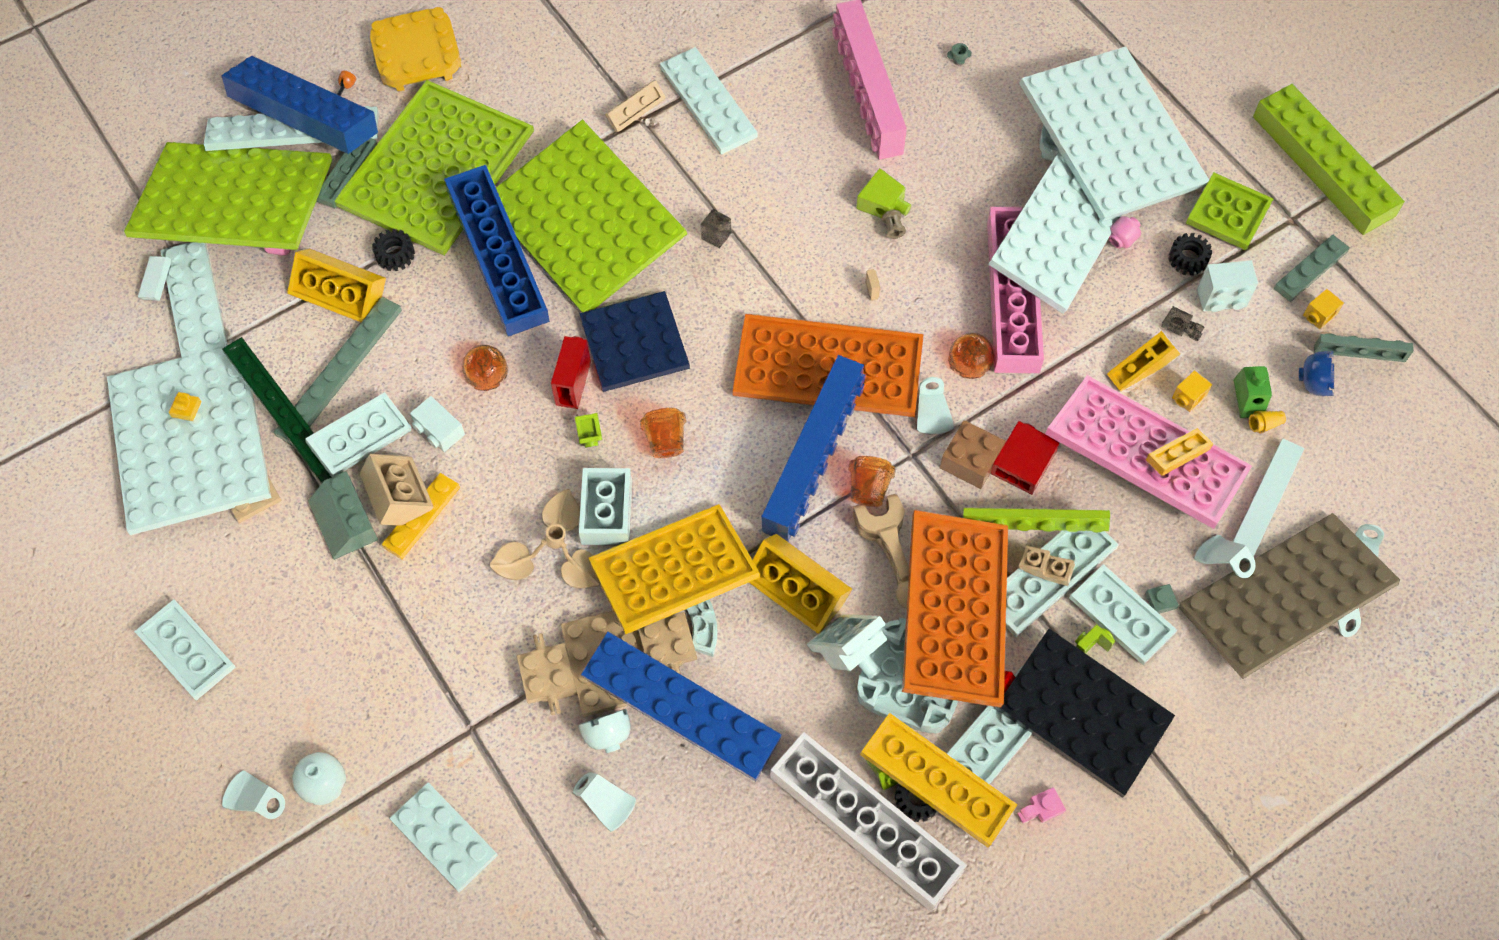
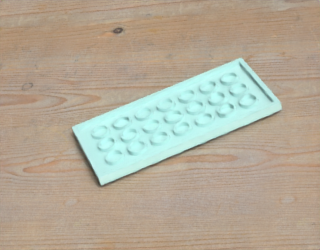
[988,151,1121,314]

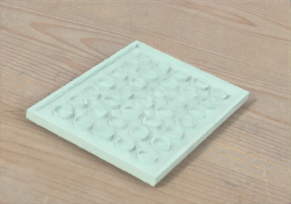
[1019,47,1209,222]
[107,346,272,535]

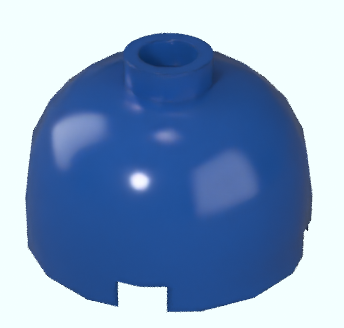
[1299,351,1334,396]

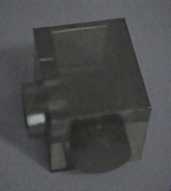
[701,209,732,249]

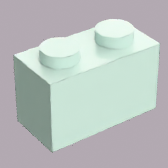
[410,396,465,452]

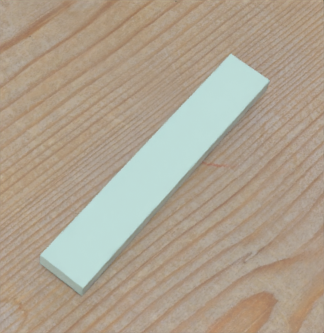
[1233,438,1305,563]

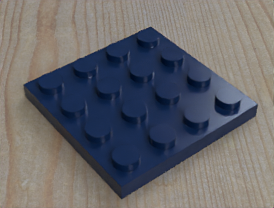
[579,291,690,392]

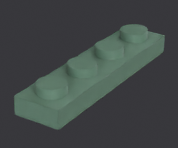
[316,138,377,209]
[1274,235,1350,302]
[1314,333,1414,362]

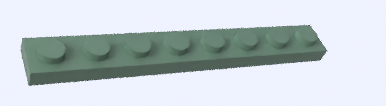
[274,296,402,446]

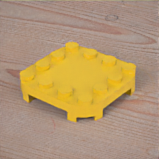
[370,7,461,91]

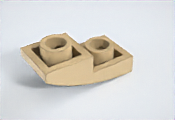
[1019,546,1075,586]

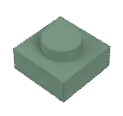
[1145,584,1179,614]

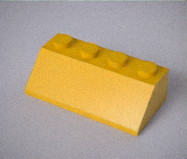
[287,248,386,322]
[749,534,852,634]

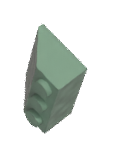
[308,471,378,560]

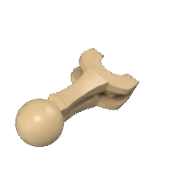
[853,494,909,609]

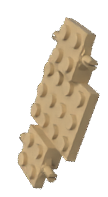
[517,611,697,718]

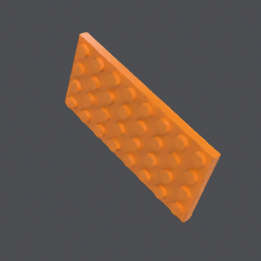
[733,314,924,417]
[902,510,1008,707]

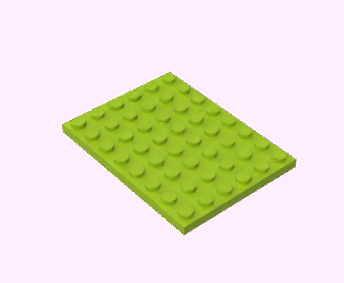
[334,80,534,256]
[496,119,688,313]
[124,142,332,250]

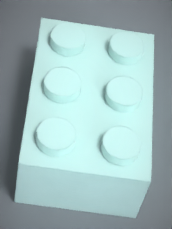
[579,468,632,545]

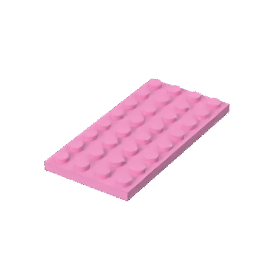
[1045,375,1252,529]

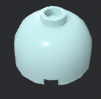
[578,709,631,753]
[292,752,346,805]

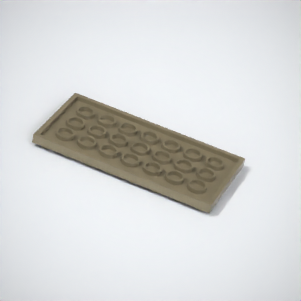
[1179,513,1400,679]

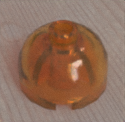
[948,332,994,379]
[462,345,508,391]

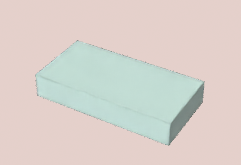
[138,256,171,301]

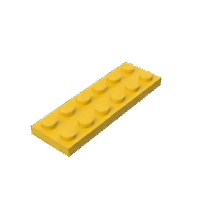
[860,713,1017,848]

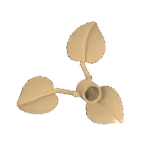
[490,489,600,589]

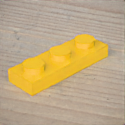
[1146,428,1214,476]

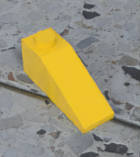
[1107,331,1180,392]

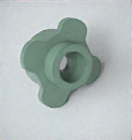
[947,43,972,65]

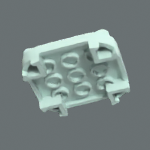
[857,617,958,733]

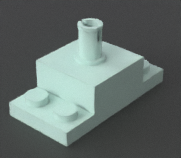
[807,614,887,679]

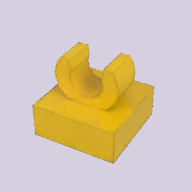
[169,392,201,421]

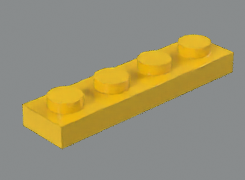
[382,473,460,560]

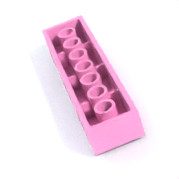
[832,0,907,160]
[987,207,1044,373]

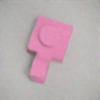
[1018,787,1066,823]

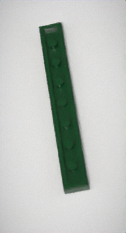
[222,337,343,484]

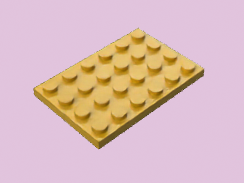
[588,504,760,635]

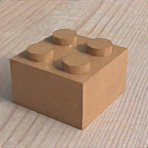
[940,420,1006,489]

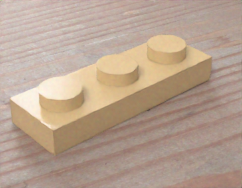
[605,80,666,132]

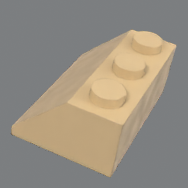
[360,454,434,525]

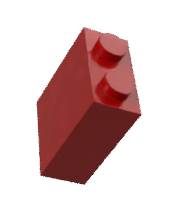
[551,336,591,409]
[990,421,1060,495]

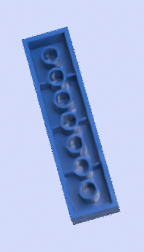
[221,56,378,154]
[444,165,550,337]
[761,355,866,542]
[581,632,782,782]

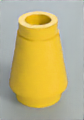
[1249,411,1286,434]

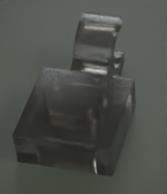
[1161,306,1205,341]

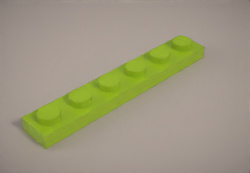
[963,508,1110,533]

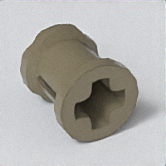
[882,210,906,239]

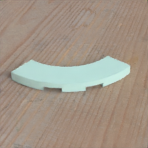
[686,599,718,657]

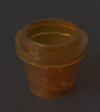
[640,408,687,458]
[848,456,896,507]

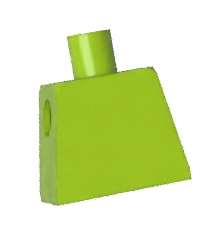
[856,168,912,218]

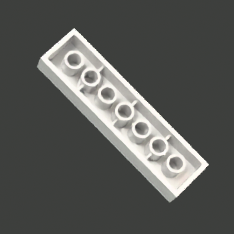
[770,732,967,912]

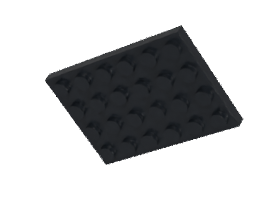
[995,629,1175,798]

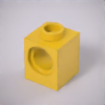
[1303,289,1344,330]
[1172,370,1212,412]

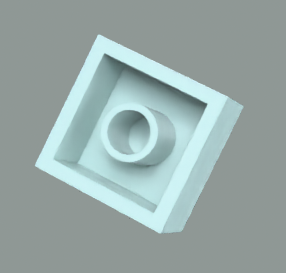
[1197,260,1258,312]

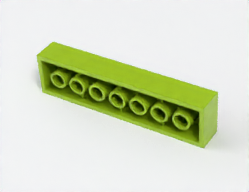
[1253,83,1405,235]

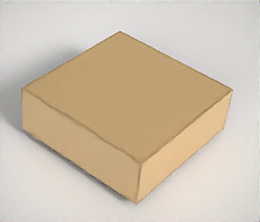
[865,269,880,300]

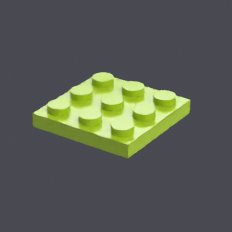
[1186,172,1274,250]

